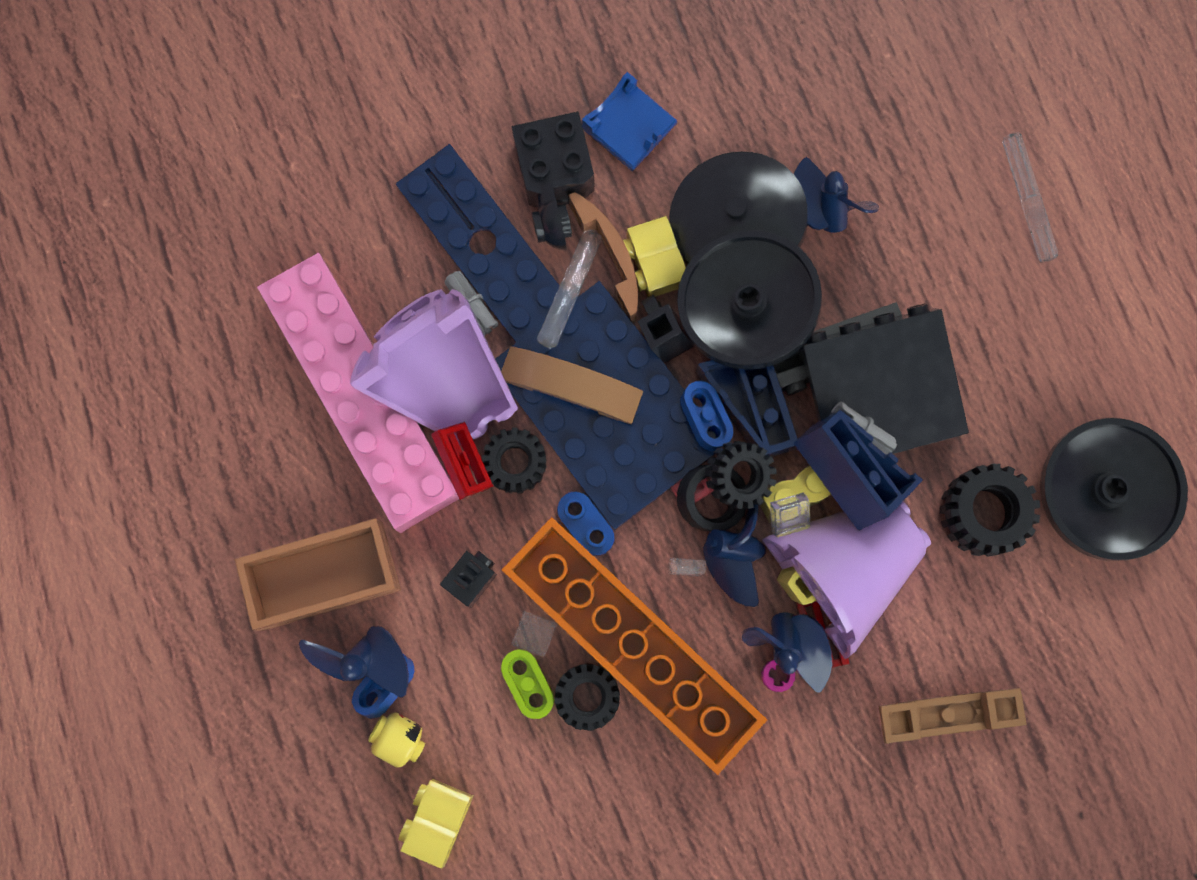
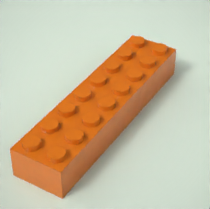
[502,517,767,775]

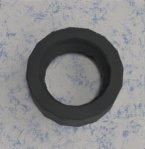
[677,465,747,532]

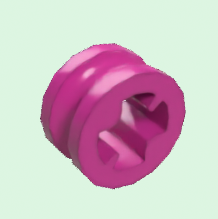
[761,660,795,692]

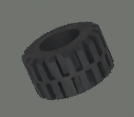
[939,464,1041,557]

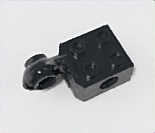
[511,111,595,250]

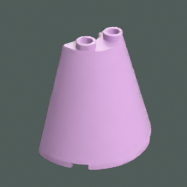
[350,289,518,445]
[762,501,931,659]

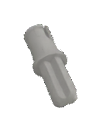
[445,271,499,336]
[829,402,897,455]

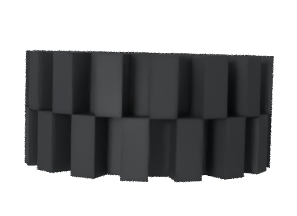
[482,427,547,494]
[705,441,777,509]
[554,664,620,731]

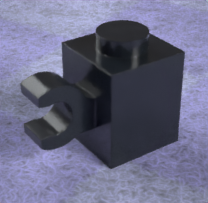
[638,294,694,363]
[439,550,497,608]

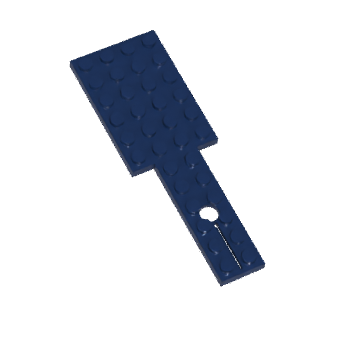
[395,144,717,530]

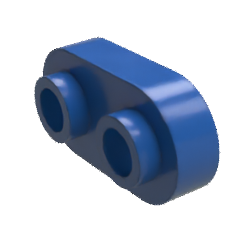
[680,381,733,451]
[557,492,614,556]
[352,654,415,719]

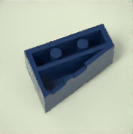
[696,360,798,457]
[794,409,923,531]

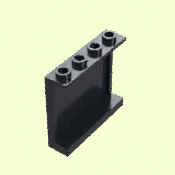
[799,303,969,454]

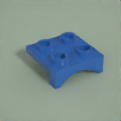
[582,72,677,172]

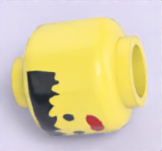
[368,712,425,767]

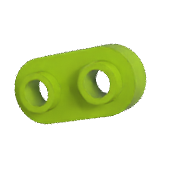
[501,650,554,719]

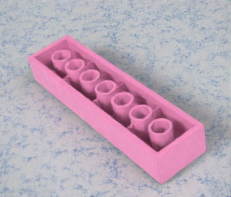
[257,253,459,533]

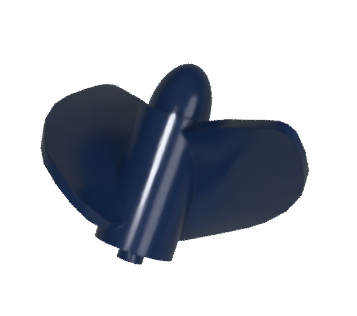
[794,157,879,233]
[703,504,766,607]
[742,612,832,693]
[299,626,409,698]

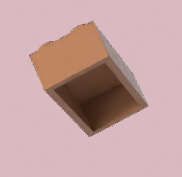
[235,518,401,631]

